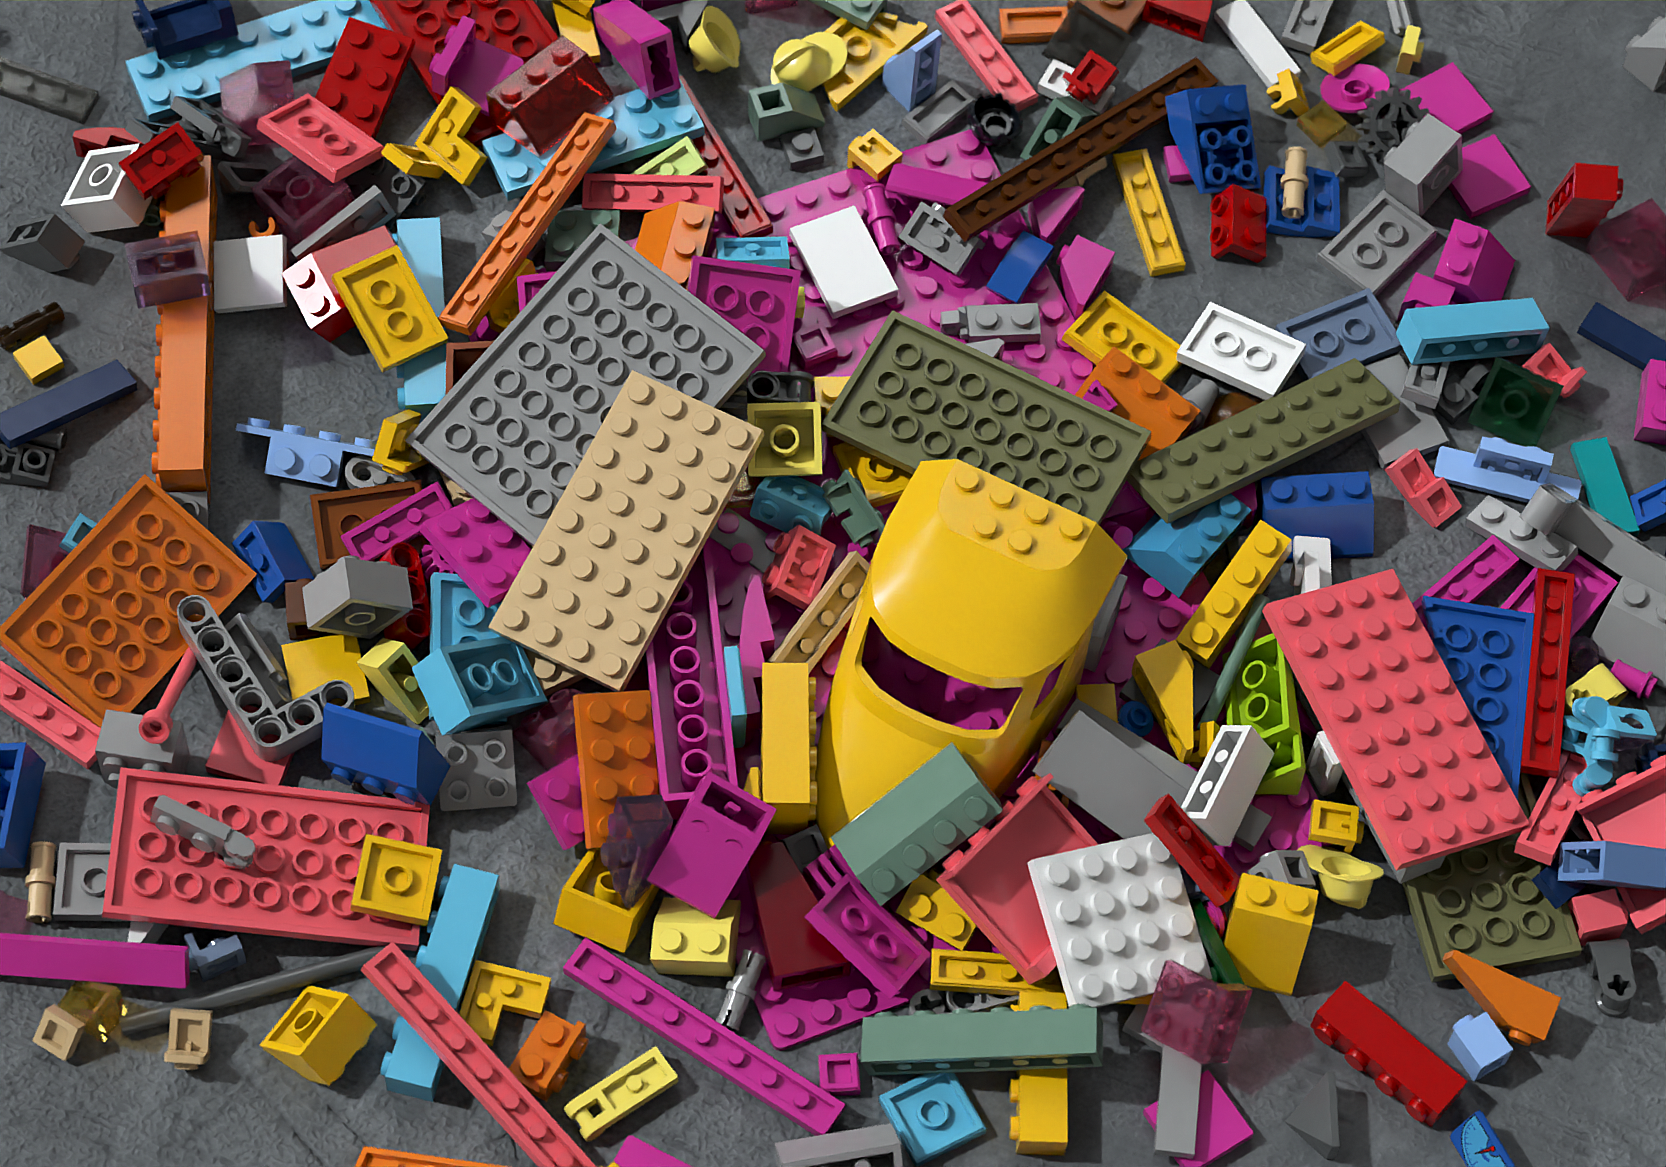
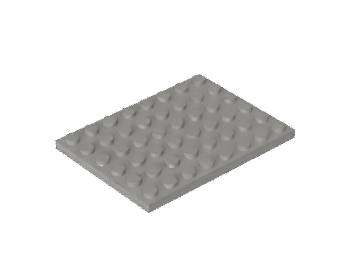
[405,223,766,546]

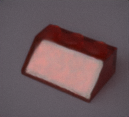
[486,35,614,157]

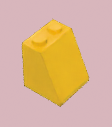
[1223,873,1319,996]

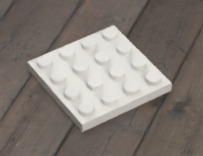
[1027,833,1212,1008]

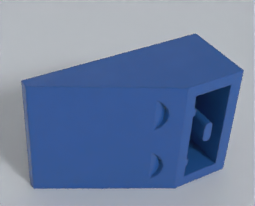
[1165,84,1261,194]

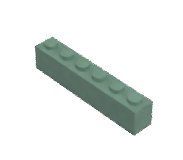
[861,1004,1103,1076]

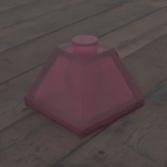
[219,60,294,145]

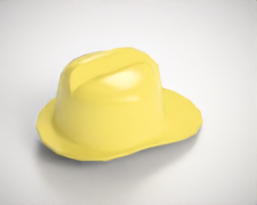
[688,5,740,73]
[770,32,848,92]
[1297,844,1384,909]

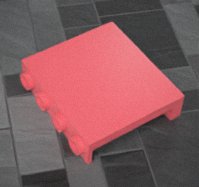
[1575,755,1666,934]
[936,773,1099,985]

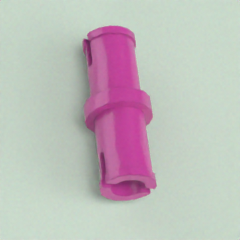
[862,183,901,256]

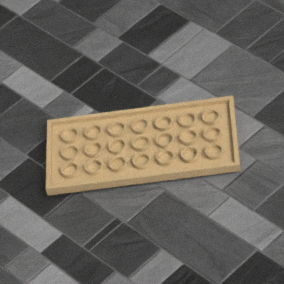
[488,370,765,692]

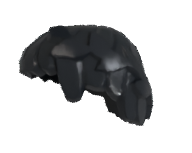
[967,94,1023,147]

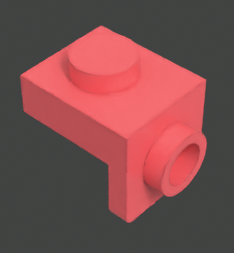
[1521,343,1587,400]

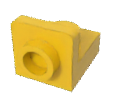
[847,129,903,182]
[1308,799,1364,855]

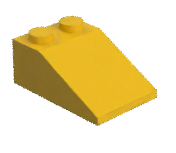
[553,845,663,953]

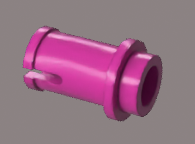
[1610,659,1658,699]

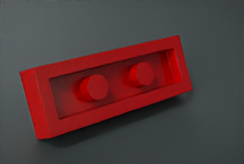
[1143,793,1240,907]

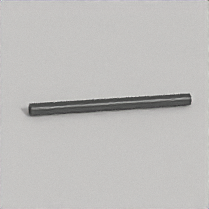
[119,945,387,1036]

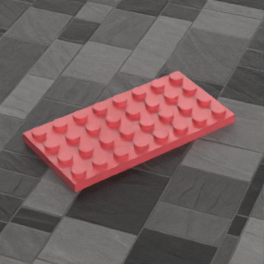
[1262,569,1530,871]
[102,767,430,951]

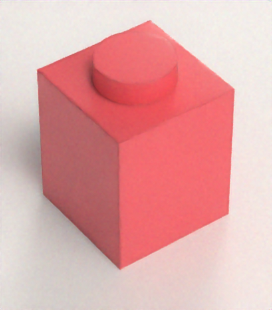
[1568,889,1629,946]

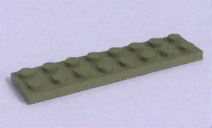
[1126,358,1400,524]

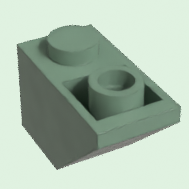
[748,82,825,142]

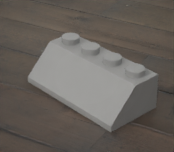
[1584,575,1666,692]

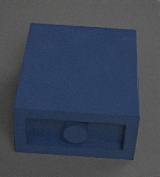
[132,0,239,60]

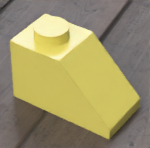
[356,638,429,724]

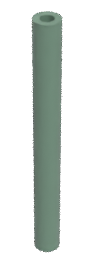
[1196,594,1270,730]

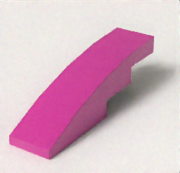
[739,574,775,731]

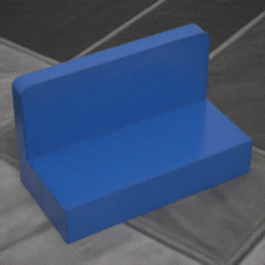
[232,520,315,603]

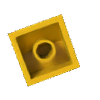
[260,985,378,1086]

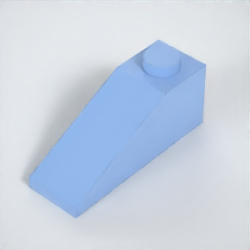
[882,29,942,112]

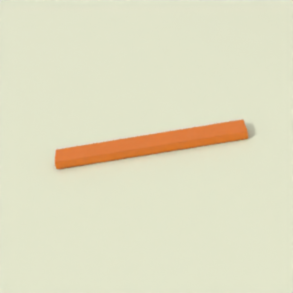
[438,112,617,336]

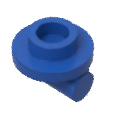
[1118,701,1154,738]

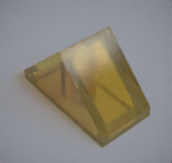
[57,980,127,1043]

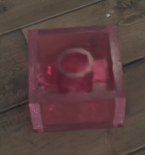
[251,155,355,245]
[1587,198,1666,302]

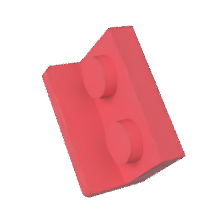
[761,525,836,611]

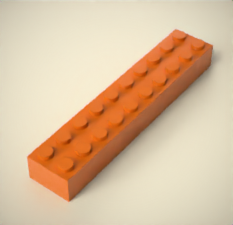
[152,155,218,504]

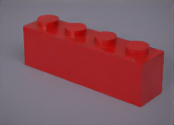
[1545,162,1623,238]
[1310,980,1468,1127]

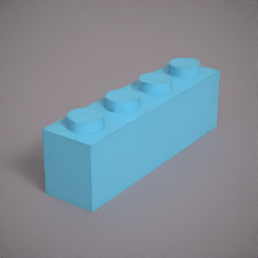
[1396,298,1550,365]

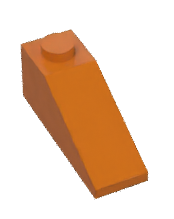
[1442,950,1561,1046]

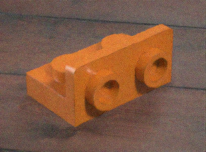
[509,1010,589,1102]

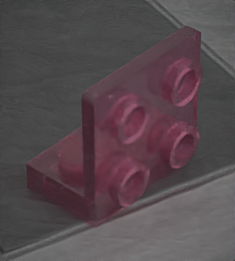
[1141,960,1253,1064]

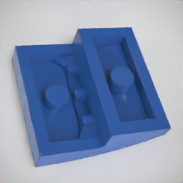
[1264,166,1340,237]

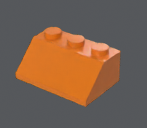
[635,201,715,290]
[1075,346,1201,460]

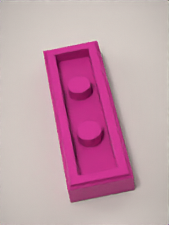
[340,481,453,562]

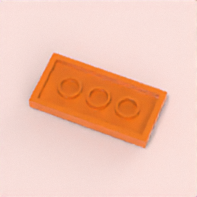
[573,690,664,849]

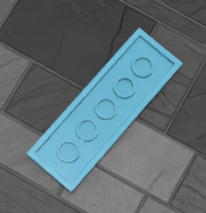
[482,80,705,201]

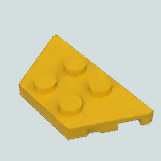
[822,12,928,112]

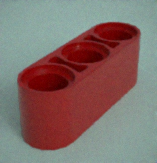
[377,542,430,652]

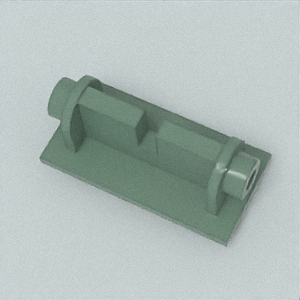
[822,469,885,549]

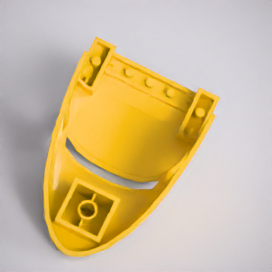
[815,459,1127,876]

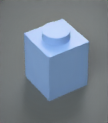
[1447,1012,1513,1082]

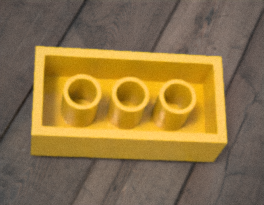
[760,663,817,834]

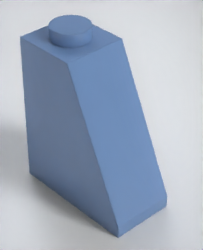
[1558,841,1666,890]

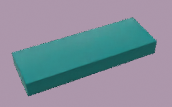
[1570,437,1640,537]

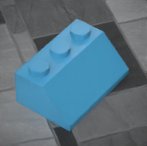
[1123,493,1251,598]

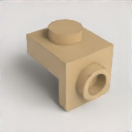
[164,1008,213,1070]

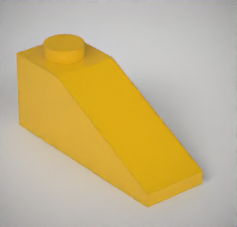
[1131,639,1194,765]

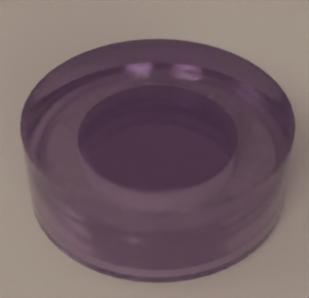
[1614,724,1649,751]

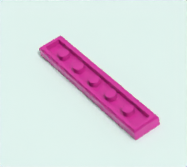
[0,933,190,988]

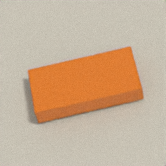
[998,6,1071,44]

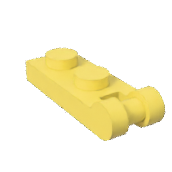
[564,1046,678,1142]

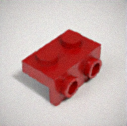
[119,122,204,200]
[1210,184,1266,263]

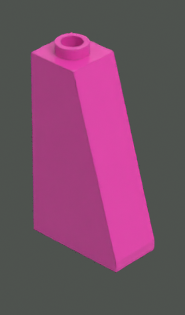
[593,0,681,100]

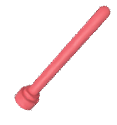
[139,647,198,744]

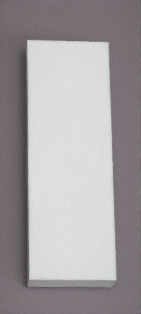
[1214,0,1301,88]

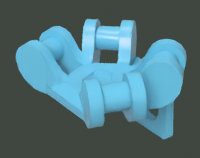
[1561,696,1657,797]

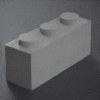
[774,1123,903,1167]

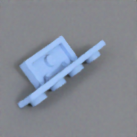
[236,417,377,487]
[1433,436,1581,503]

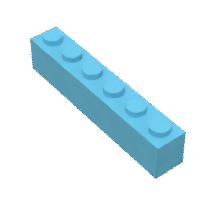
[392,217,446,423]
[381,864,500,1102]

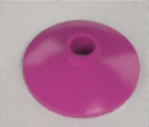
[1320,64,1390,113]

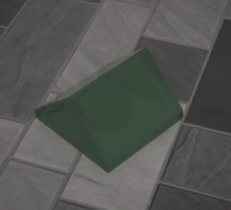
[1467,356,1564,447]

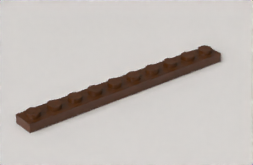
[942,57,1219,242]

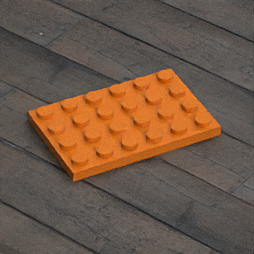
[0,474,257,728]

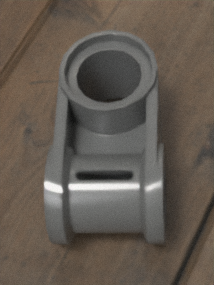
[747,370,815,404]
[1585,939,1636,1017]

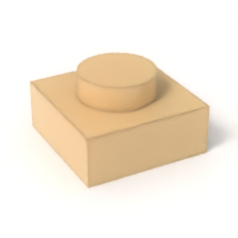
[33,1004,86,1061]

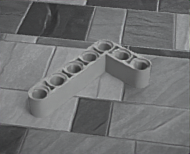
[1519,483,1666,595]
[177,595,355,762]

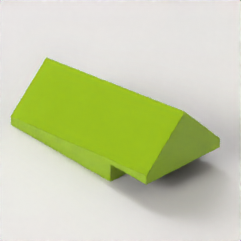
[1222,633,1306,795]

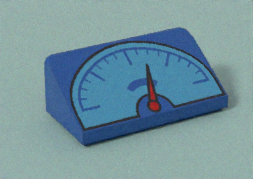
[1450,1110,1516,1167]

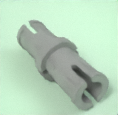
[716,949,767,1032]

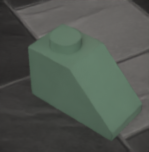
[1020,96,1097,160]

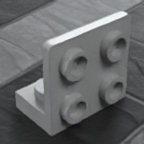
[435,725,517,811]

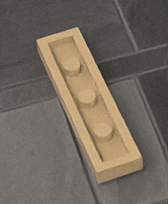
[767,551,870,674]

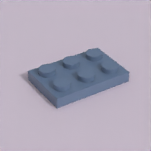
[1275,288,1402,382]

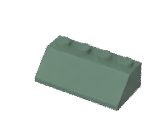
[831,742,1003,906]

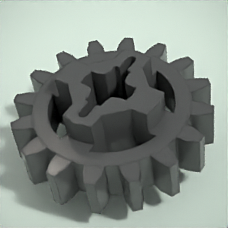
[1355,87,1429,162]

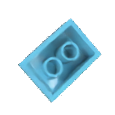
[411,637,547,736]

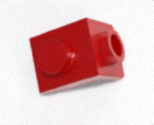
[1062,49,1120,105]

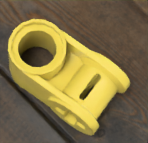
[1563,663,1628,728]

